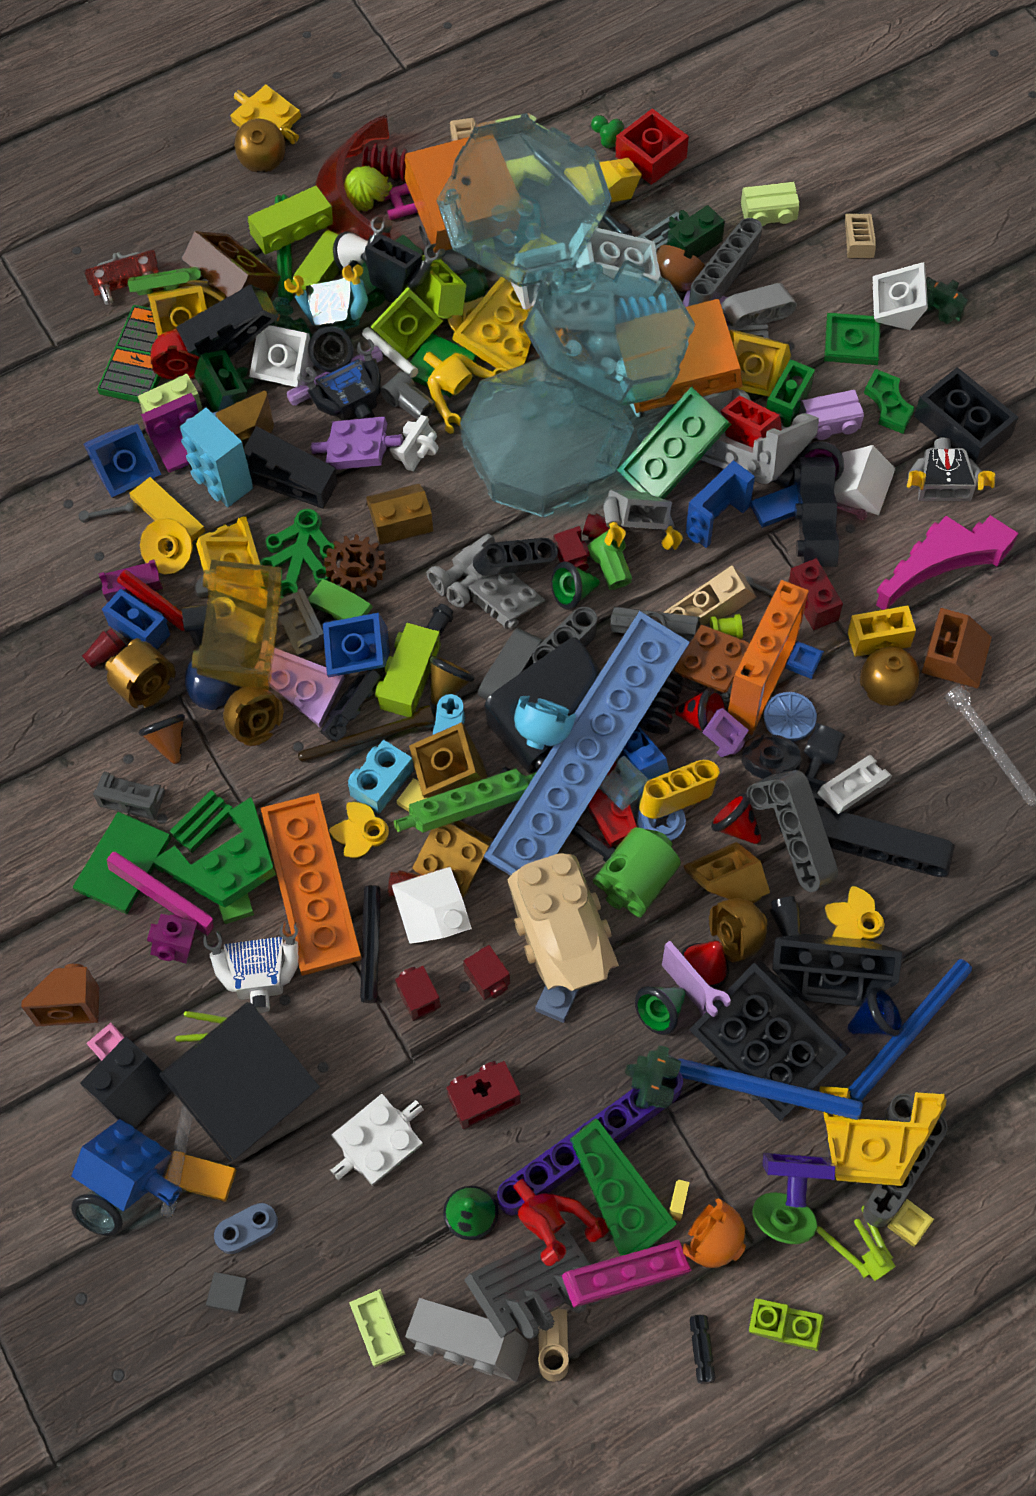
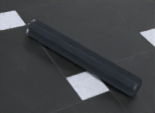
[360,885,381,1003]

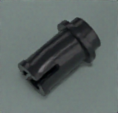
[426,604,454,636]

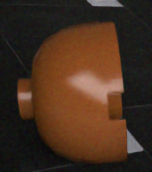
[656,245,705,295]

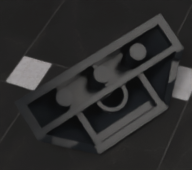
[772,934,902,1007]

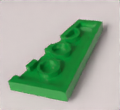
[570,1118,677,1256]

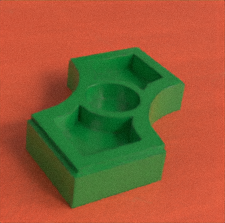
[864,369,915,434]

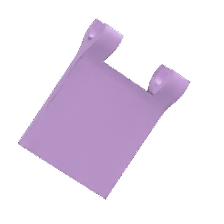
[662,941,731,1017]

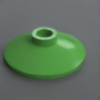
[752,1192,817,1244]

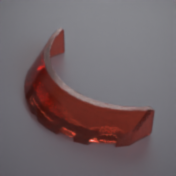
[315,114,391,241]

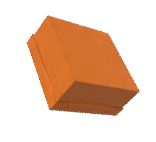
[405,131,524,253]

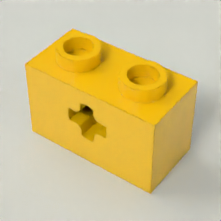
[847,606,916,657]

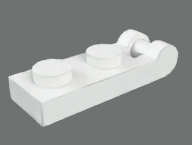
[817,755,892,814]

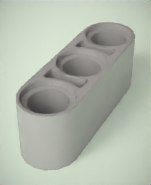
[721,283,797,326]

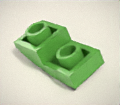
[308,579,372,620]

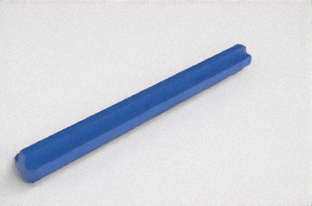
[848,959,972,1102]
[674,1059,863,1120]

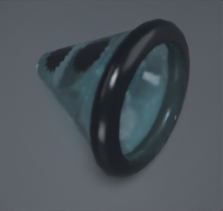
[71,1191,123,1236]

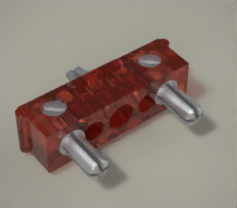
[84,250,159,305]

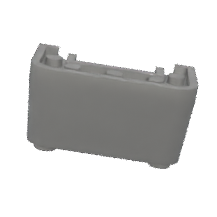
[700,388,819,484]

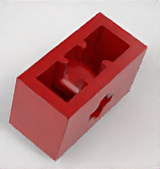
[720,395,782,448]

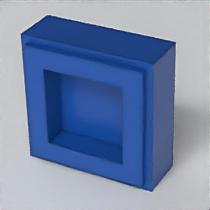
[785,641,824,679]

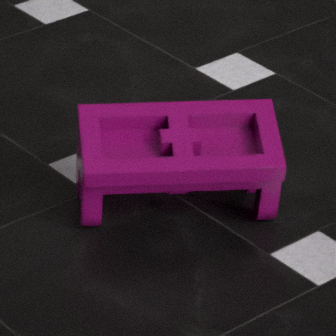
[98,559,163,602]

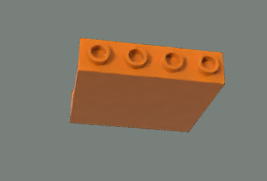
[615,299,743,413]

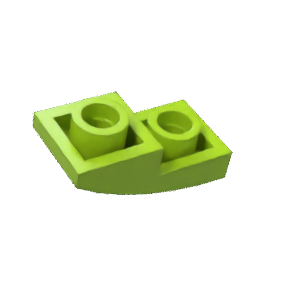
[749,1298,824,1351]

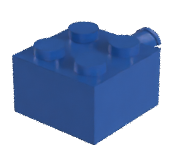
[71,1119,182,1212]

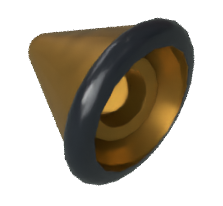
[430,656,475,706]

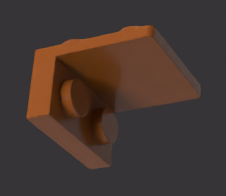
[674,625,750,693]

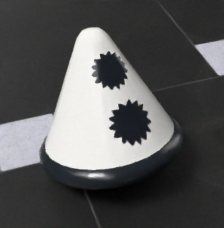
[333,231,368,272]

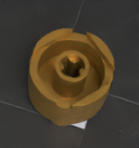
[105,638,176,709]

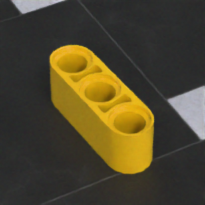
[639,759,719,819]

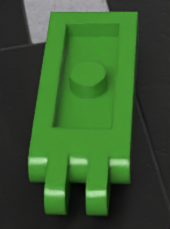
[128,267,201,295]

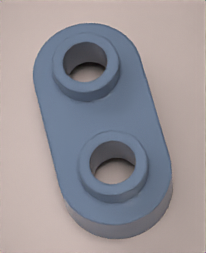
[214,1203,278,1254]

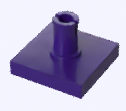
[762,1153,835,1208]

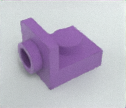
[702,708,749,757]

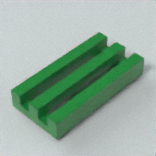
[169,790,233,853]

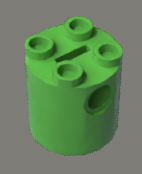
[592,827,681,918]

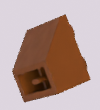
[921,608,992,688]

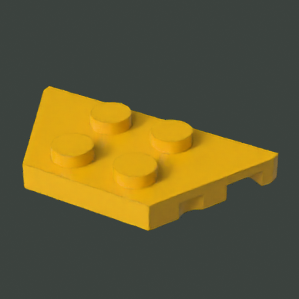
[196,517,272,610]

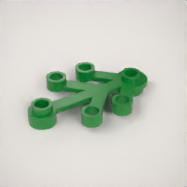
[260,509,334,605]

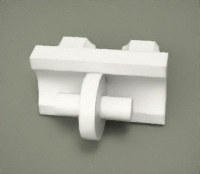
[390,415,439,471]

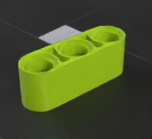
[292,230,340,298]

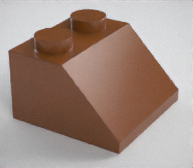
[21,964,99,1027]

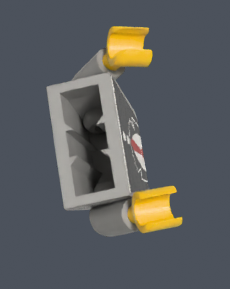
[907,438,995,501]
[603,489,683,550]

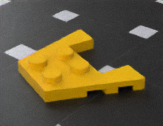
[819,1086,947,1186]

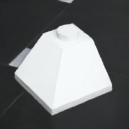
[392,867,472,944]

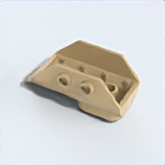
[507,853,619,991]

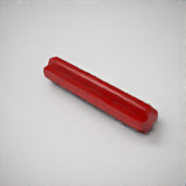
[117,570,185,631]

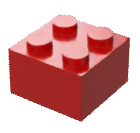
[615,108,689,185]

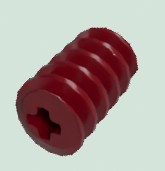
[362,143,408,183]

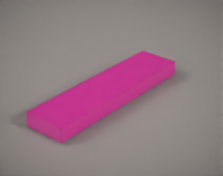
[106,852,214,936]
[561,1240,691,1308]

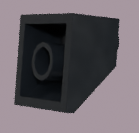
[80,1036,172,1130]

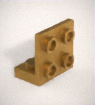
[413,820,494,898]

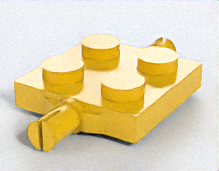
[230,84,301,144]

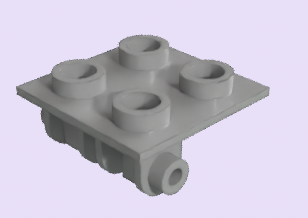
[468,573,545,630]

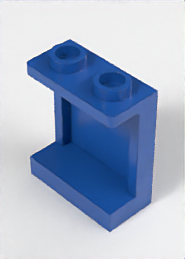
[686,460,755,548]

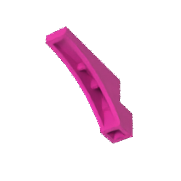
[876,515,1019,610]

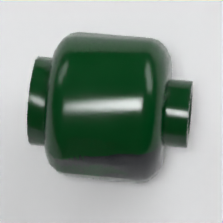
[455,267,489,303]

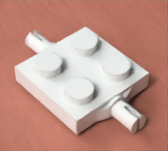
[330,1094,424,1186]

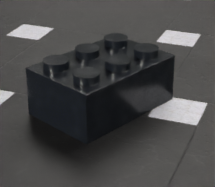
[914,367,1019,465]

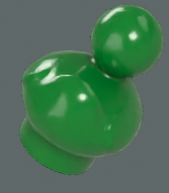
[591,115,625,148]

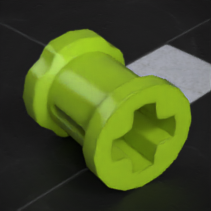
[710,614,743,639]

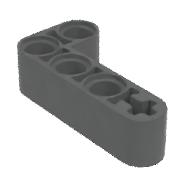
[746,770,838,892]
[863,1094,948,1227]

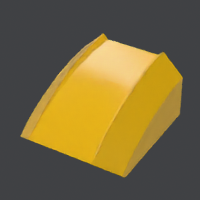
[729,329,791,397]

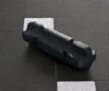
[689,1314,716,1384]

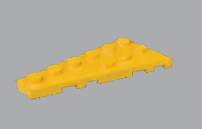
[452,231,559,383]

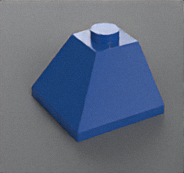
[83,424,161,497]
[323,612,390,678]

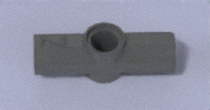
[610,607,700,641]

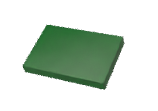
[73,812,172,914]

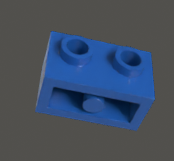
[102,589,170,650]

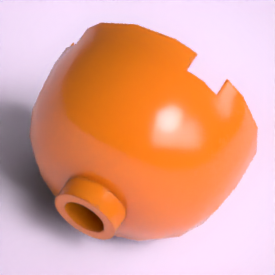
[683,1198,746,1268]

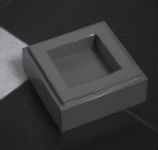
[206,1272,248,1314]

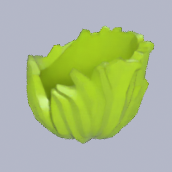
[343,166,393,213]

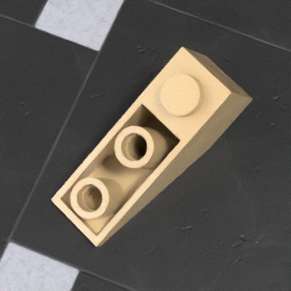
[664,565,757,625]

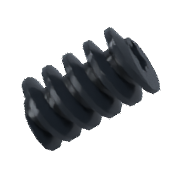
[638,671,682,735]

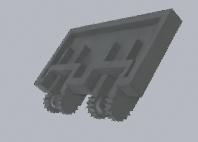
[464,1226,600,1339]

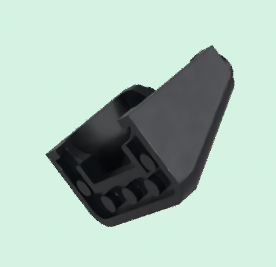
[485,637,601,774]

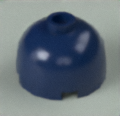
[184,650,244,710]

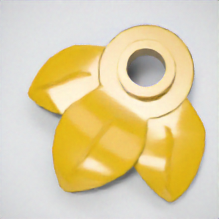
[329,802,389,858]
[825,886,885,940]

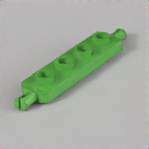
[394,768,537,833]

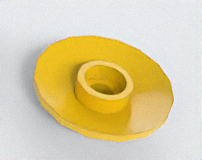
[140,518,193,574]

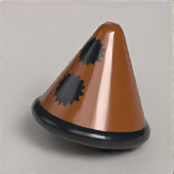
[138,714,185,764]

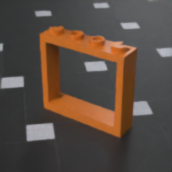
[728,580,809,735]

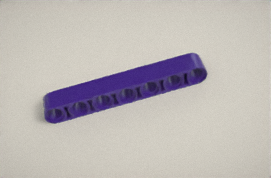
[497,1067,683,1216]

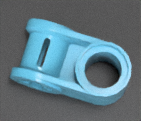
[433,694,465,735]

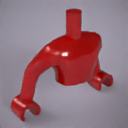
[513,1179,609,1266]

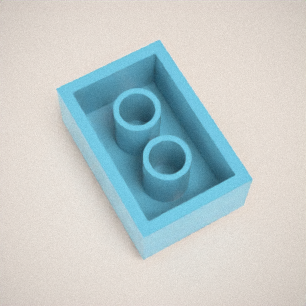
[180,408,253,507]

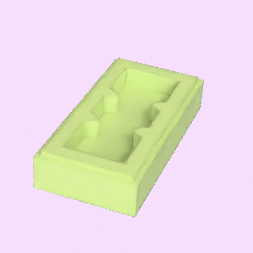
[349,1289,405,1368]

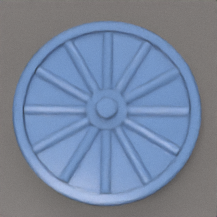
[763,692,817,741]

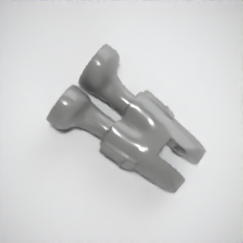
[426,533,495,608]

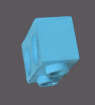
[348,739,414,814]

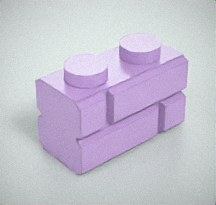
[799,390,864,440]

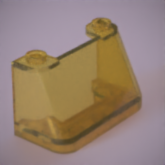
[192,560,282,691]

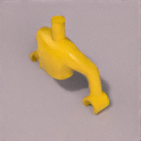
[424,351,509,434]

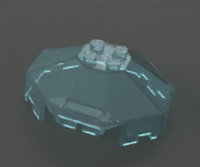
[436,113,612,287]
[523,260,695,406]
[460,354,634,518]

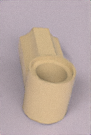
[538,1308,569,1382]

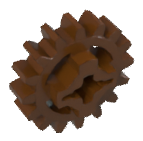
[324,534,386,594]

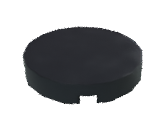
[741,734,801,779]

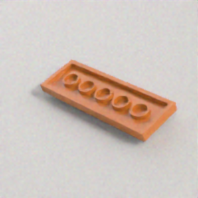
[261,793,362,976]

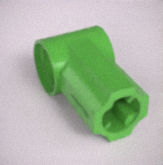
[588,530,632,590]

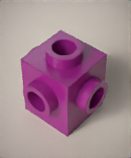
[147,914,197,963]

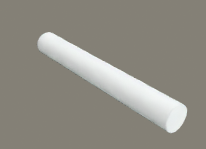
[362,327,418,378]

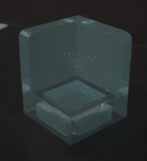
[599,756,649,811]

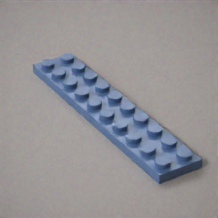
[483,611,689,876]

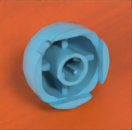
[514,696,576,749]

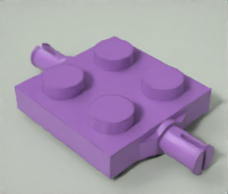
[311,417,403,470]

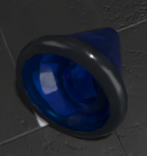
[847,987,903,1037]

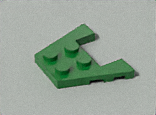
[152,797,276,908]

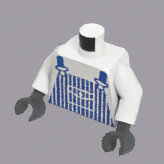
[203,922,300,1013]

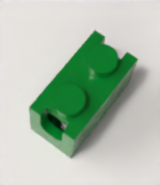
[766,359,815,428]

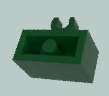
[667,205,725,259]
[194,350,254,412]

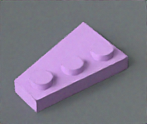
[253,644,345,728]

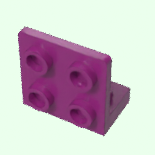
[141,393,199,472]

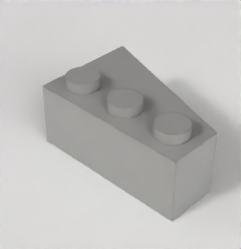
[405,1298,530,1382]

